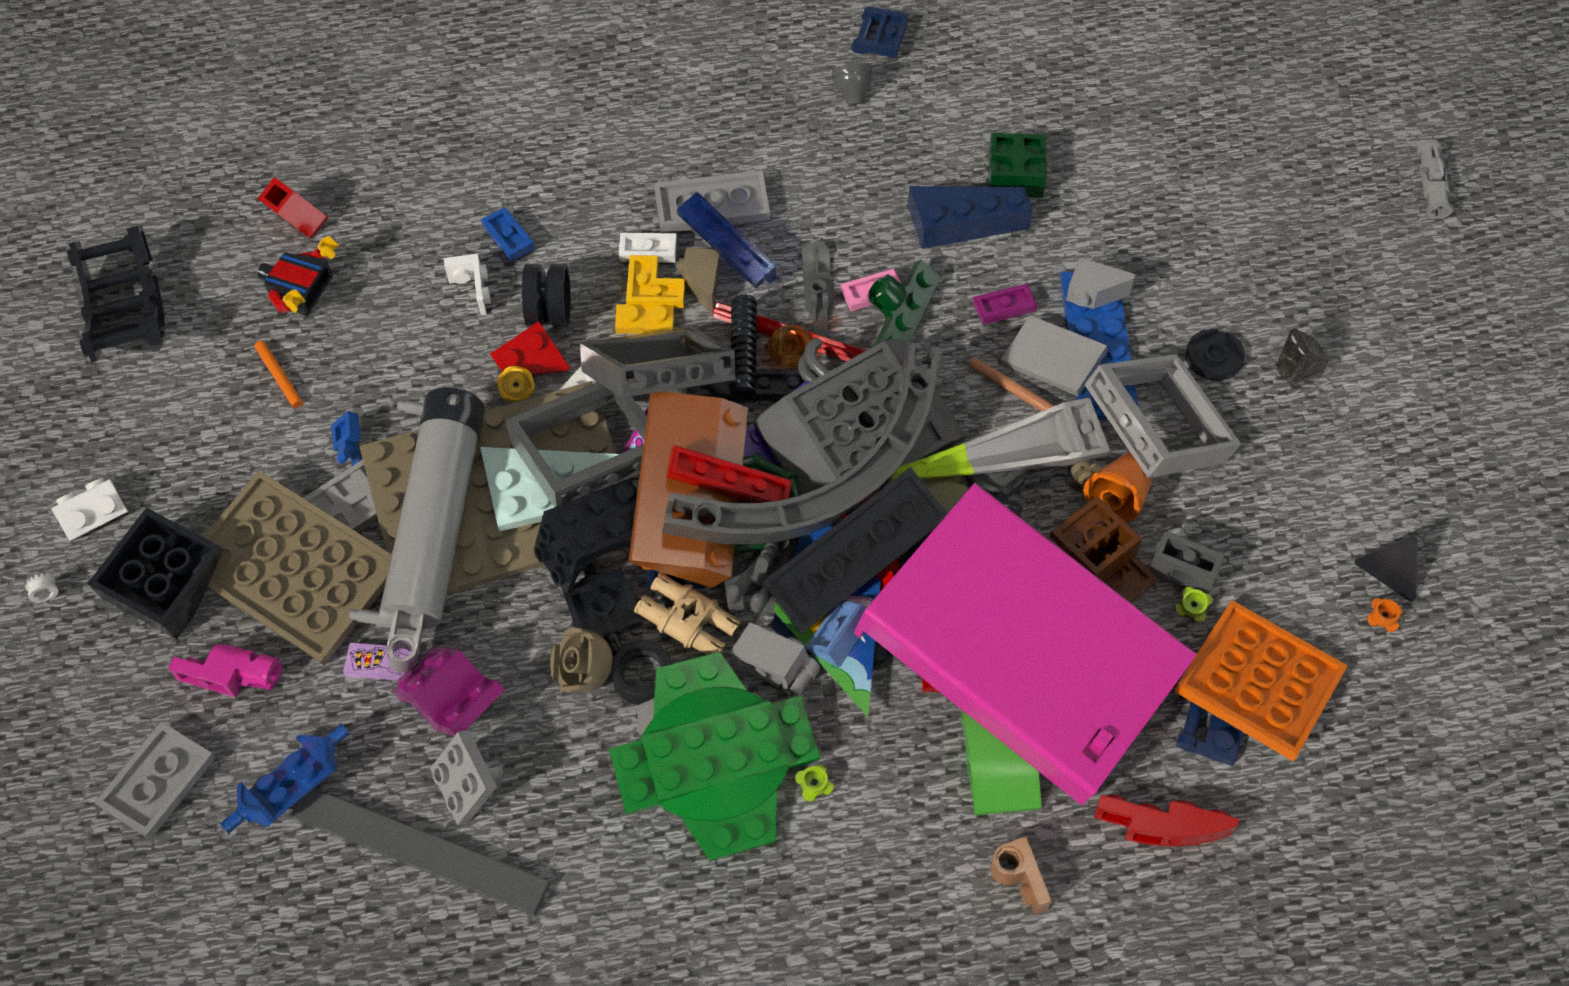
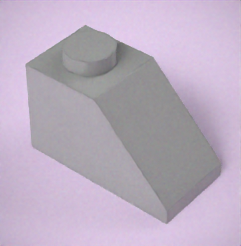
[1066,257,1136,309]

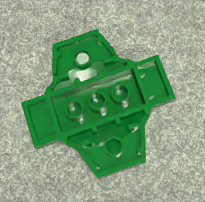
[609,652,820,862]

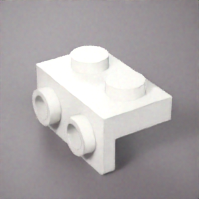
[51,478,128,541]

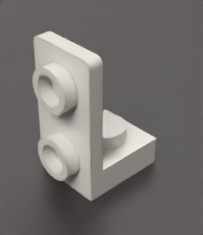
[444,254,491,315]

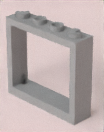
[1085,354,1241,478]

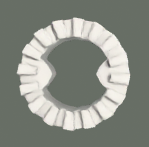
[25,573,58,603]

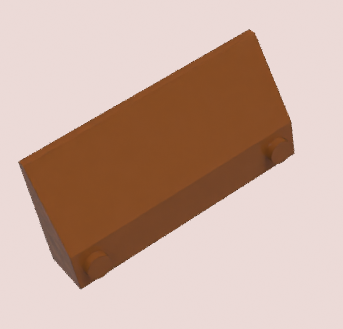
[629,391,748,588]

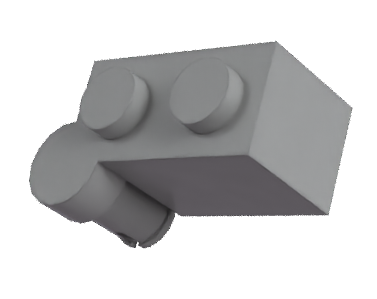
[730,622,821,697]

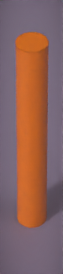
[254,340,304,409]

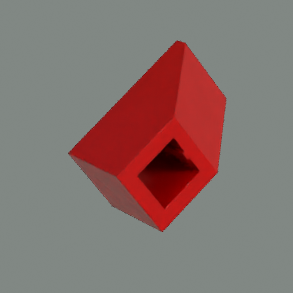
[257,177,328,239]

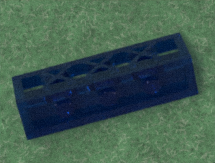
[677,192,776,289]

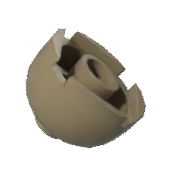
[550,627,613,694]

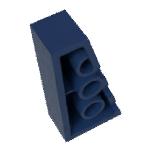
[908,186,1033,249]

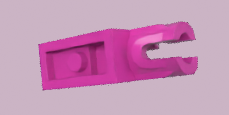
[168,644,283,697]

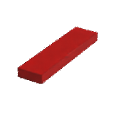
[666,445,792,503]

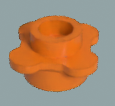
[1367,598,1403,632]

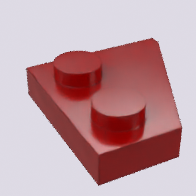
[490,321,571,375]

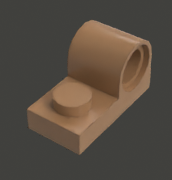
[990,836,1052,914]

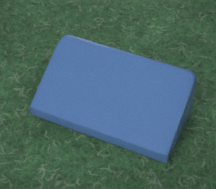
[805,600,866,667]

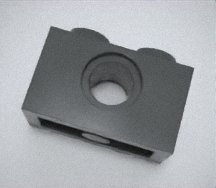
[1149,531,1225,594]

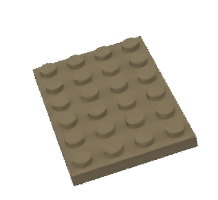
[203,470,392,666]

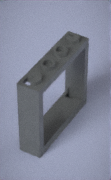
[580,327,735,398]
[506,382,647,507]

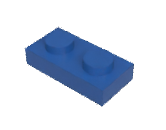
[481,207,535,262]

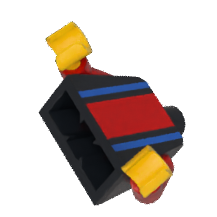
[258,236,339,317]

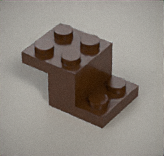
[1050,496,1158,603]

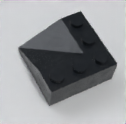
[87,507,223,640]

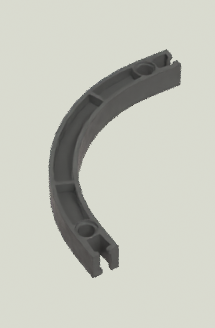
[662,342,941,544]

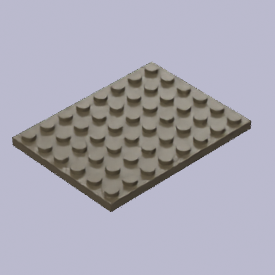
[359,381,616,595]

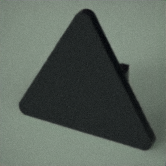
[1355,536,1418,602]

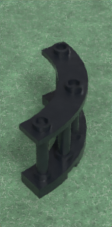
[67,225,166,362]

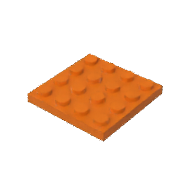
[1174,600,1348,762]

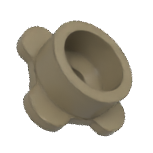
[1070,460,1101,489]

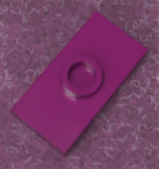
[973,284,1037,325]

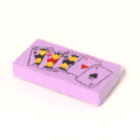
[343,643,411,680]

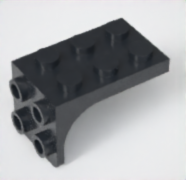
[534,479,638,593]

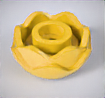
[497,366,535,403]

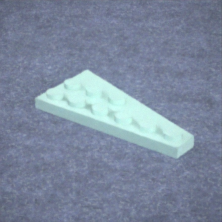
[480,447,639,532]

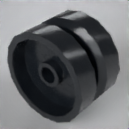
[522,263,571,328]

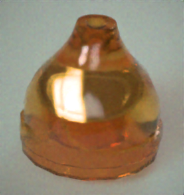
[764,324,811,369]

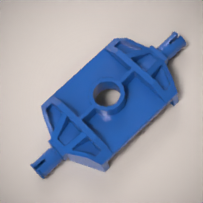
[219,723,350,834]

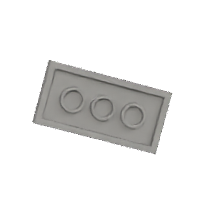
[654,170,770,233]

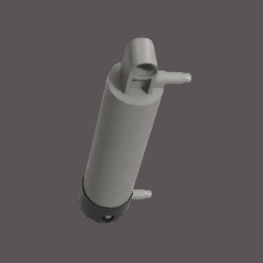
[349,387,485,673]

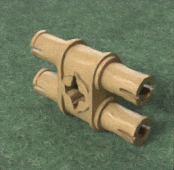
[634,572,742,655]

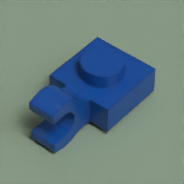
[331,411,363,466]

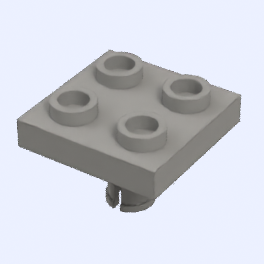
[430,730,503,825]

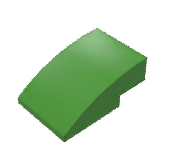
[961,710,1042,815]

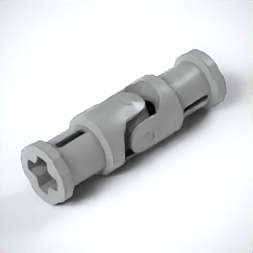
[1416,140,1453,219]

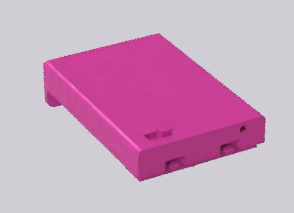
[853,483,1197,806]

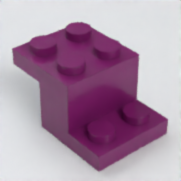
[392,646,505,736]

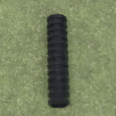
[730,294,757,402]

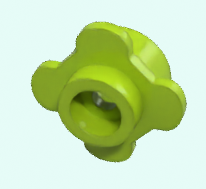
[1176,587,1213,623]
[795,764,834,802]

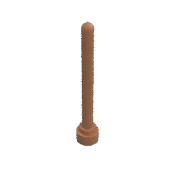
[969,358,1055,412]

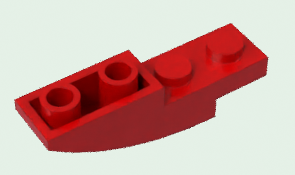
[1094,794,1239,846]

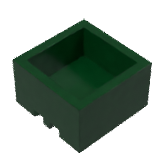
[988,133,1047,198]

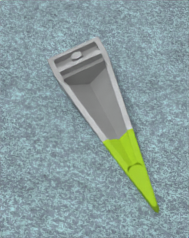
[889,397,1110,482]

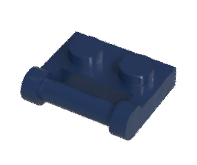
[851,7,909,58]
[1176,702,1243,766]

